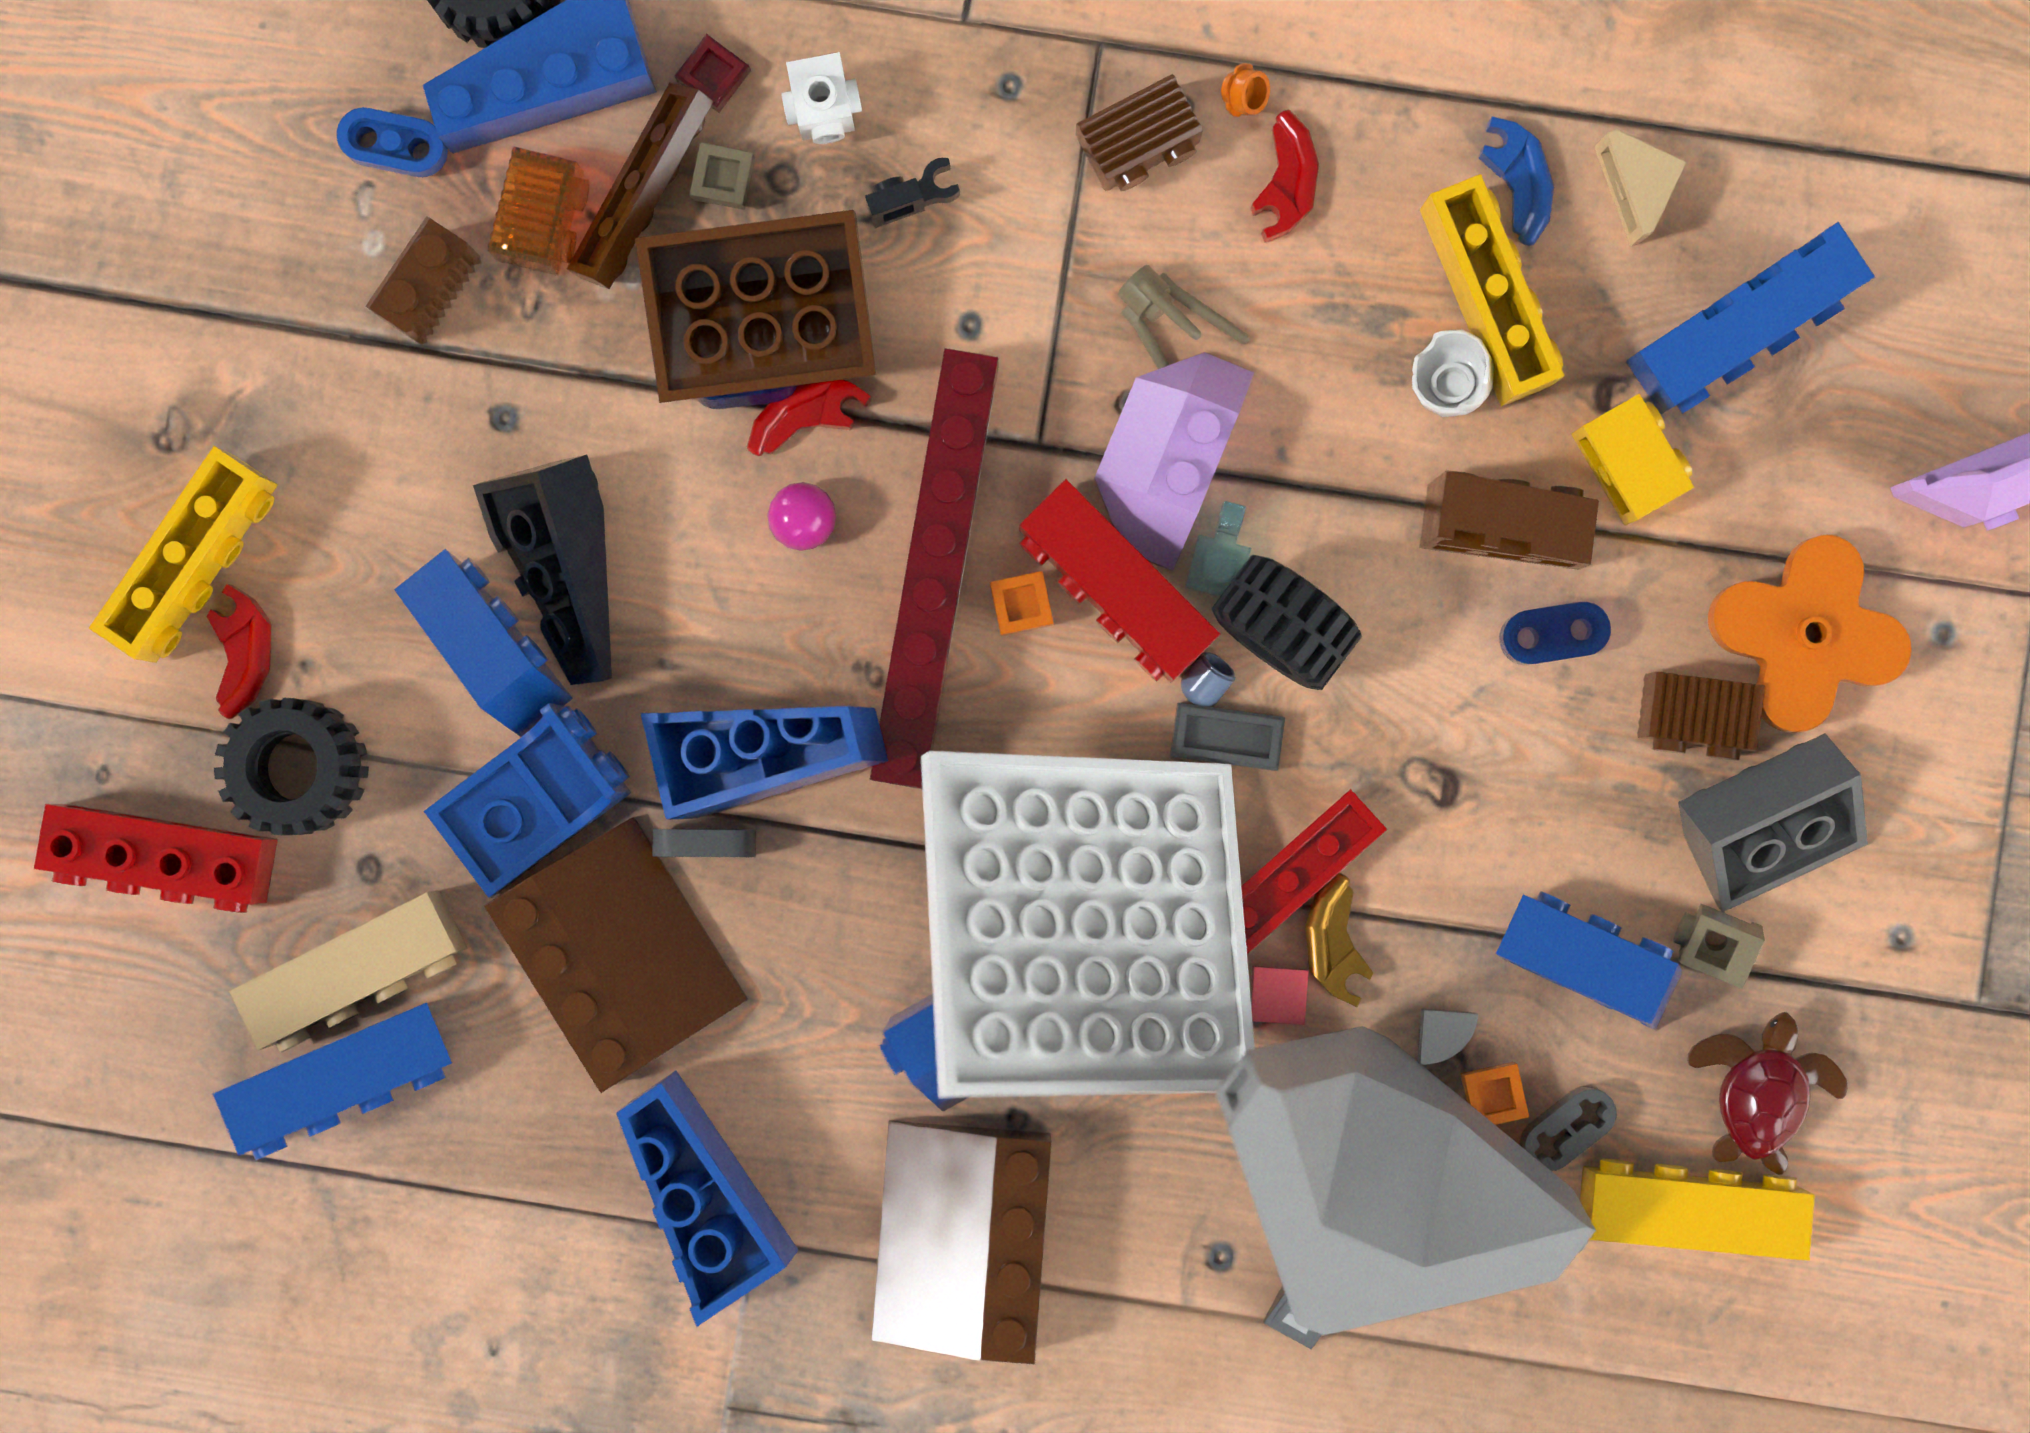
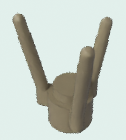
[1118,264,1249,369]

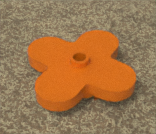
[1708,535,1912,733]

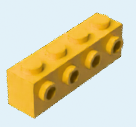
[1419,174,1565,407]
[88,446,278,663]

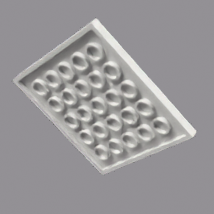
[921,751,1255,1097]

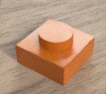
[989,571,1054,636]
[1460,1062,1529,1125]

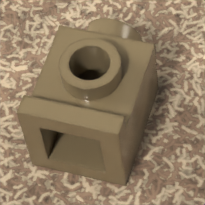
[1673,903,1765,989]

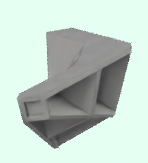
[1216,1026,1596,1335]

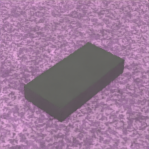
[1170,703,1285,771]

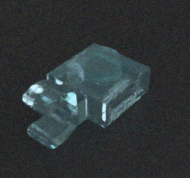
[1185,501,1251,597]

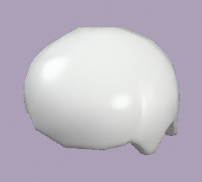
[1412,329,1494,417]

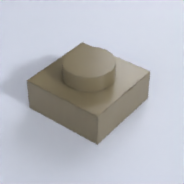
[689,142,755,210]

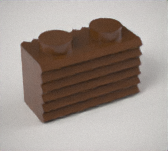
[1075,74,1203,191]
[365,216,481,345]
[1637,672,1765,760]

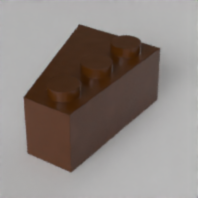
[1419,470,1599,570]

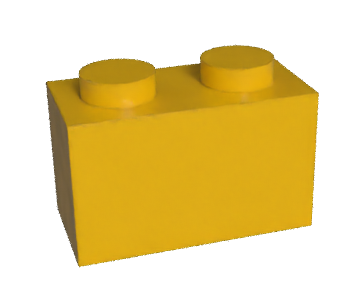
[1571,393,1695,526]

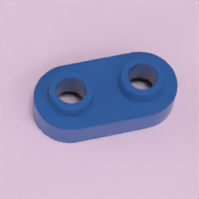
[337,107,448,177]

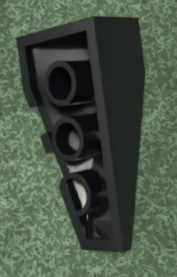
[473,454,612,685]

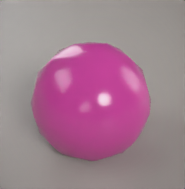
[767,482,836,551]

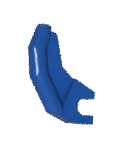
[1479,116,1554,246]

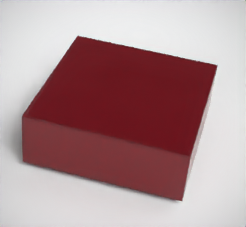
[674,34,751,113]

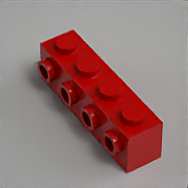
[1019,479,1220,683]
[34,804,278,913]

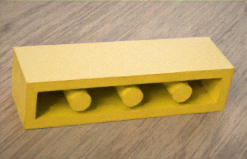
[1580,1159,1815,1261]

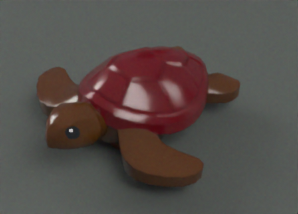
[1687,1012,1848,1175]

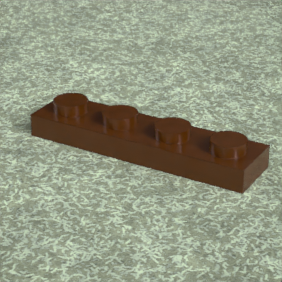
[567,82,713,290]

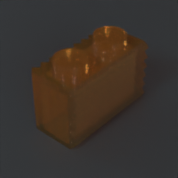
[488,147,590,276]

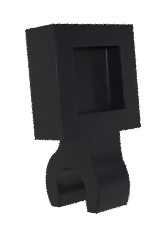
[865,157,960,228]

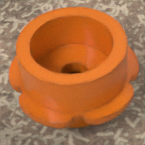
[1221,63,1270,117]

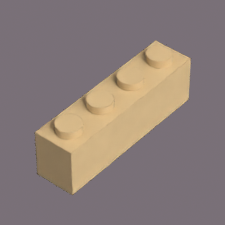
[229,890,467,1053]

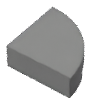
[1417,1009,1478,1065]

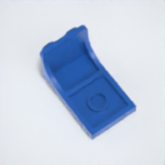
[424,703,631,898]

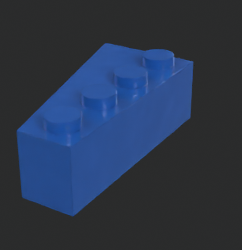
[423,0,656,154]
[1626,222,1875,414]
[640,706,888,820]
[213,1002,452,1160]
[616,1070,798,1327]

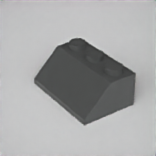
[1678,733,1868,912]

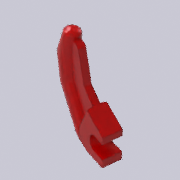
[1250,110,1319,243]
[747,380,872,456]
[206,584,272,719]

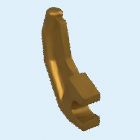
[1305,873,1373,1007]

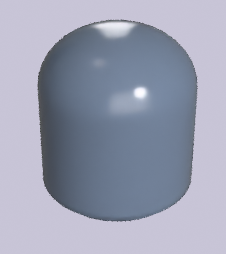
[1181,652,1235,707]

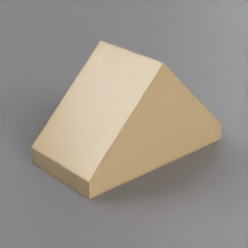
[1594,129,1687,247]

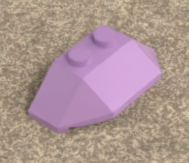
[1094,352,1254,571]
[1890,432,2030,531]

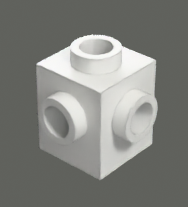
[781,52,862,144]

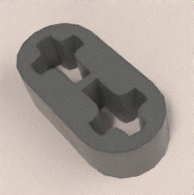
[652,829,756,857]
[1520,1086,1617,1171]

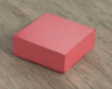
[1250,966,1308,1025]

